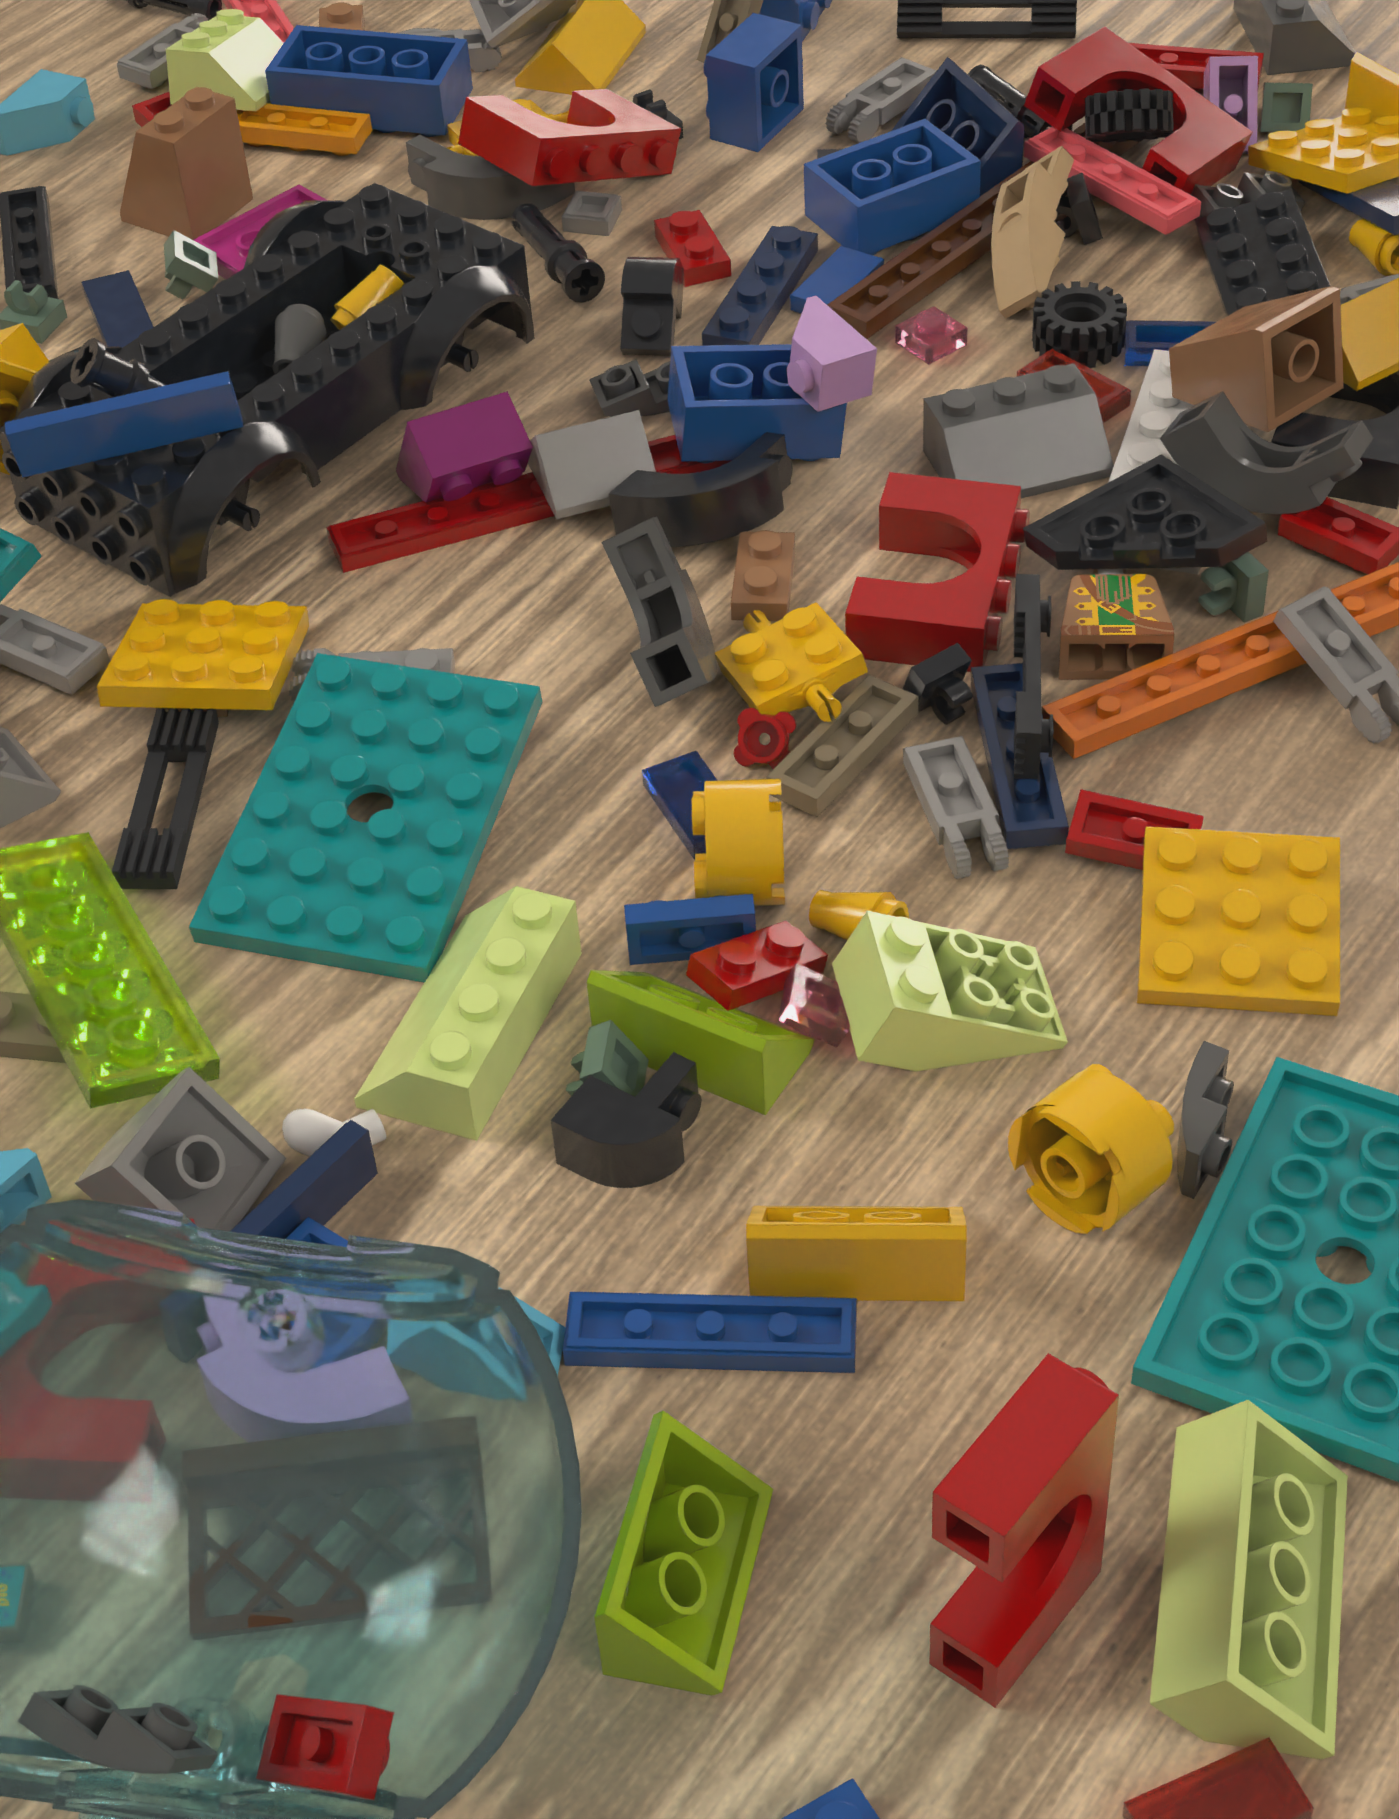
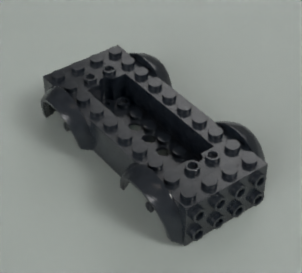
[0,183,535,597]

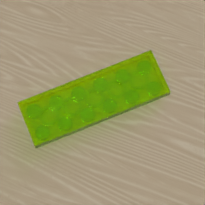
[0,832,220,1109]

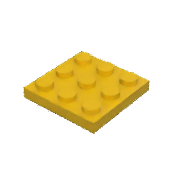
[1248,107,1399,194]
[97,599,309,710]
[1137,826,1340,1016]

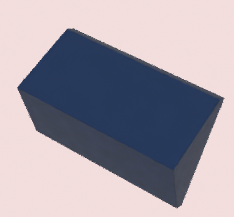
[891,57,1024,196]

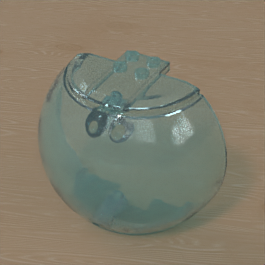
[0,1199,582,1819]

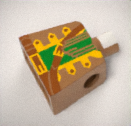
[1058,569,1175,680]

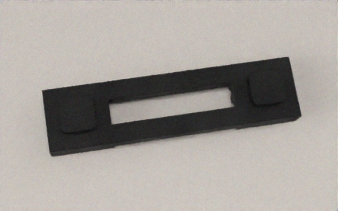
[897,0,1077,38]
[1014,574,1053,779]
[112,708,219,889]

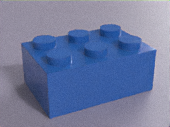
[804,119,981,255]
[667,344,847,464]

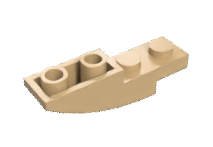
[991,146,1074,318]

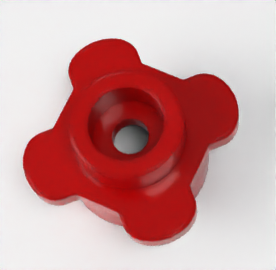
[734,708,796,769]

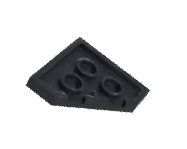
[1023,454,1268,570]

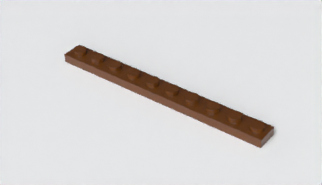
[827,123,1140,339]

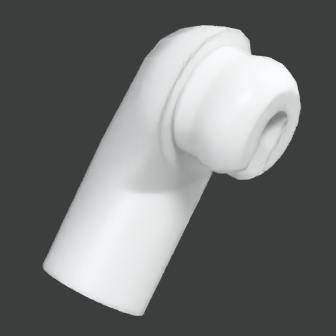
[282,1109,386,1157]

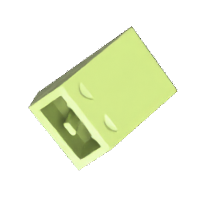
[832,910,1068,1072]

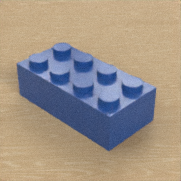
[265,25,473,137]

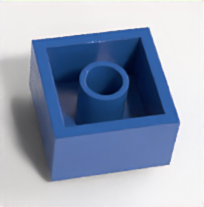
[704,13,804,152]

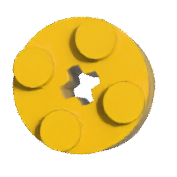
[692,779,785,906]
[1008,1064,1174,1234]

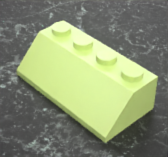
[354,886,582,1141]
[1150,1400,1348,1759]

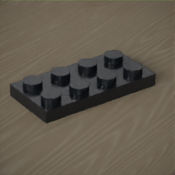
[1194,189,1330,317]

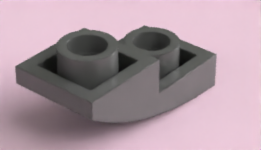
[1191,171,1305,217]
[589,359,670,417]
[1177,1041,1234,1199]
[17,1685,218,1774]

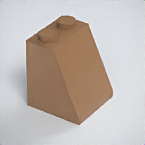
[120,87,253,240]
[1169,286,1344,432]

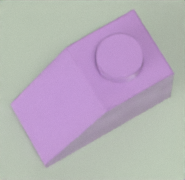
[1204,56,1258,154]
[787,296,877,412]

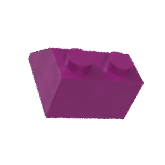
[396,391,533,503]

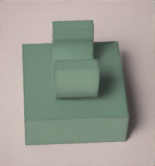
[1260,82,1313,132]
[164,230,219,300]
[0,280,67,344]
[1198,552,1269,623]
[566,1020,649,1096]

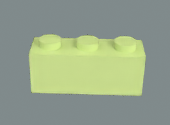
[166,9,284,112]

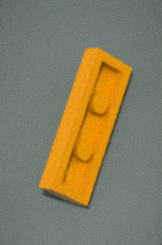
[237,103,372,156]

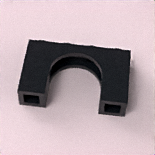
[1271,371,1399,509]

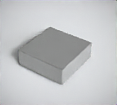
[562,191,622,236]

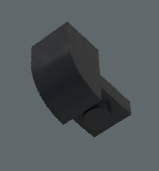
[620,257,684,356]
[551,1052,702,1188]

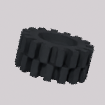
[1085,89,1173,143]
[1032,281,1127,369]

